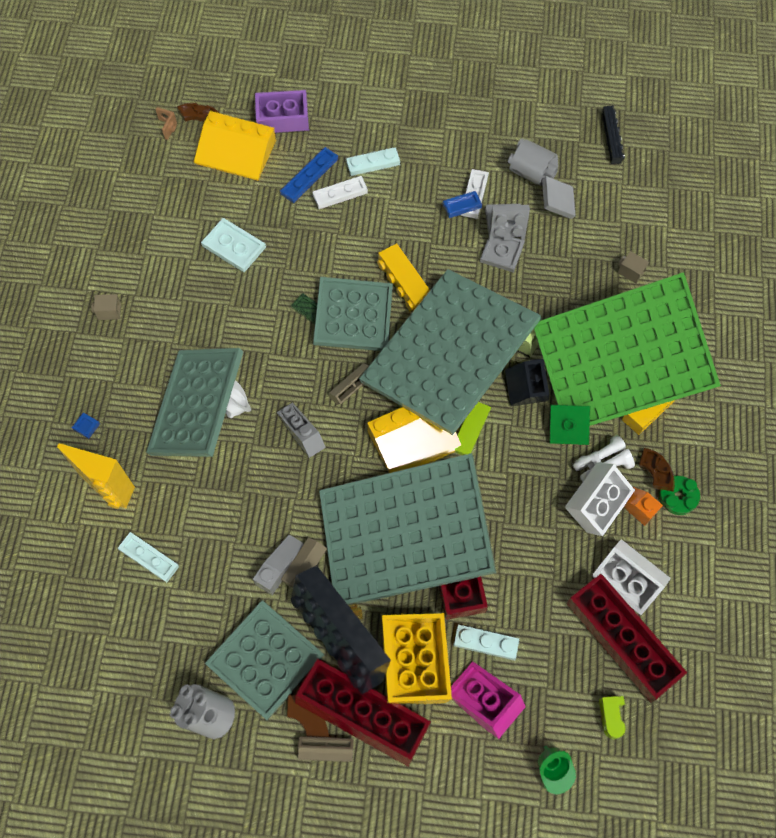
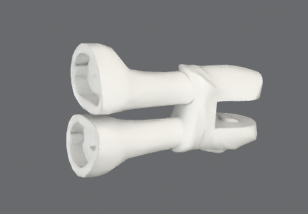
[573,435,635,482]

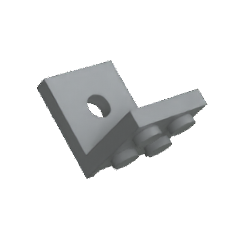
[485,204,530,241]

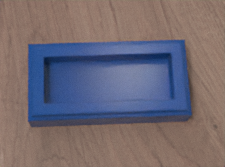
[443,191,482,218]

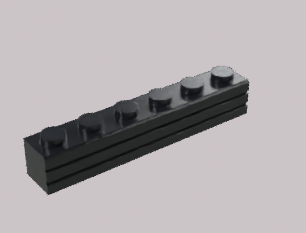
[601,106,625,164]

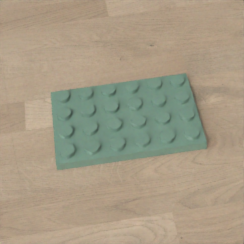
[146,348,243,457]

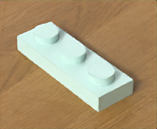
[346,147,400,176]
[118,532,179,583]
[454,625,519,661]

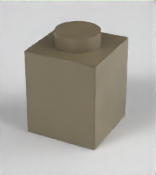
[618,251,649,284]
[91,294,121,320]

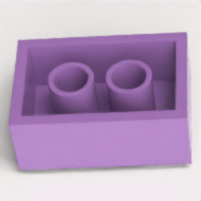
[255,90,309,133]

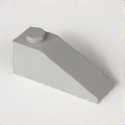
[253,535,304,595]

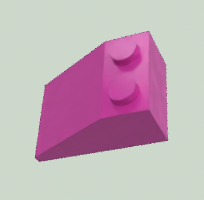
[451,662,526,739]

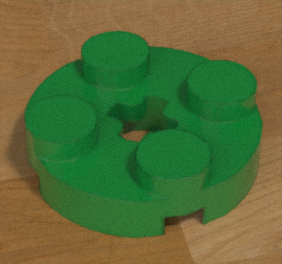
[659,476,700,515]

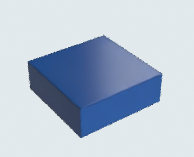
[72,413,100,439]

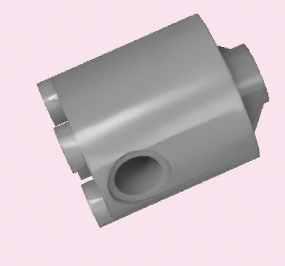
[508,138,558,186]
[170,684,235,739]

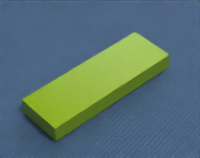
[454,402,491,455]

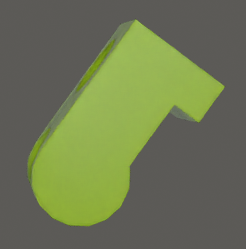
[599,696,626,739]

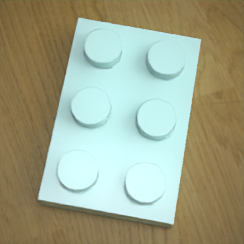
[201,218,266,272]

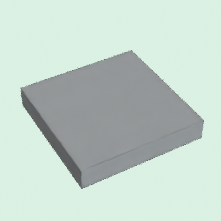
[542,176,576,219]
[480,237,525,273]

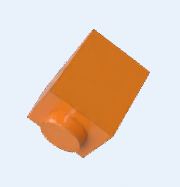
[624,487,663,526]

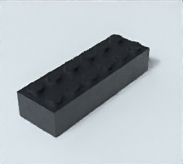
[291,565,391,694]

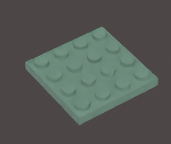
[313,277,393,351]
[205,600,324,721]

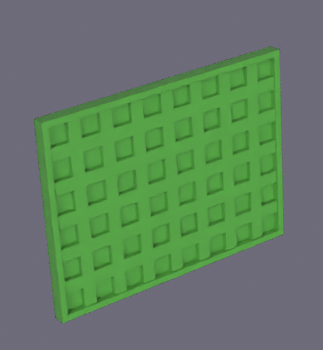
[534,272,721,426]

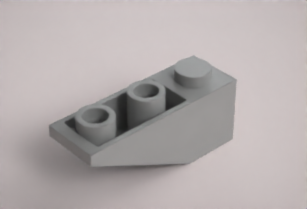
[277,403,326,458]

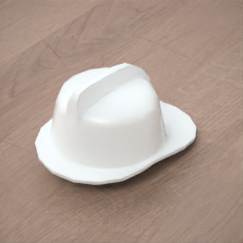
[226,380,251,418]

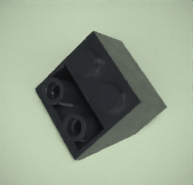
[505,359,549,407]

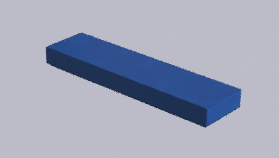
[280,147,338,204]

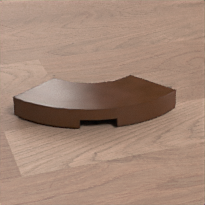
[177,103,219,122]
[639,448,675,491]
[287,695,329,738]

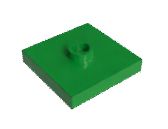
[550,405,591,445]

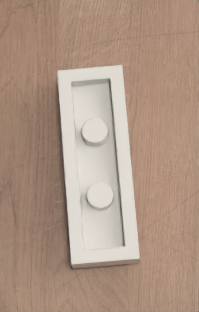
[461,169,489,219]
[313,176,368,209]

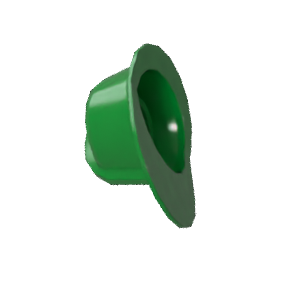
[538,745,576,794]

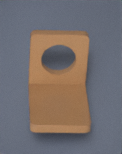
[156,107,177,140]

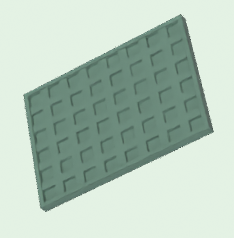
[359,269,541,436]
[319,453,497,606]

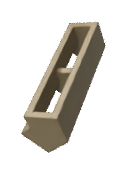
[329,363,369,405]
[281,537,327,588]
[298,737,354,762]

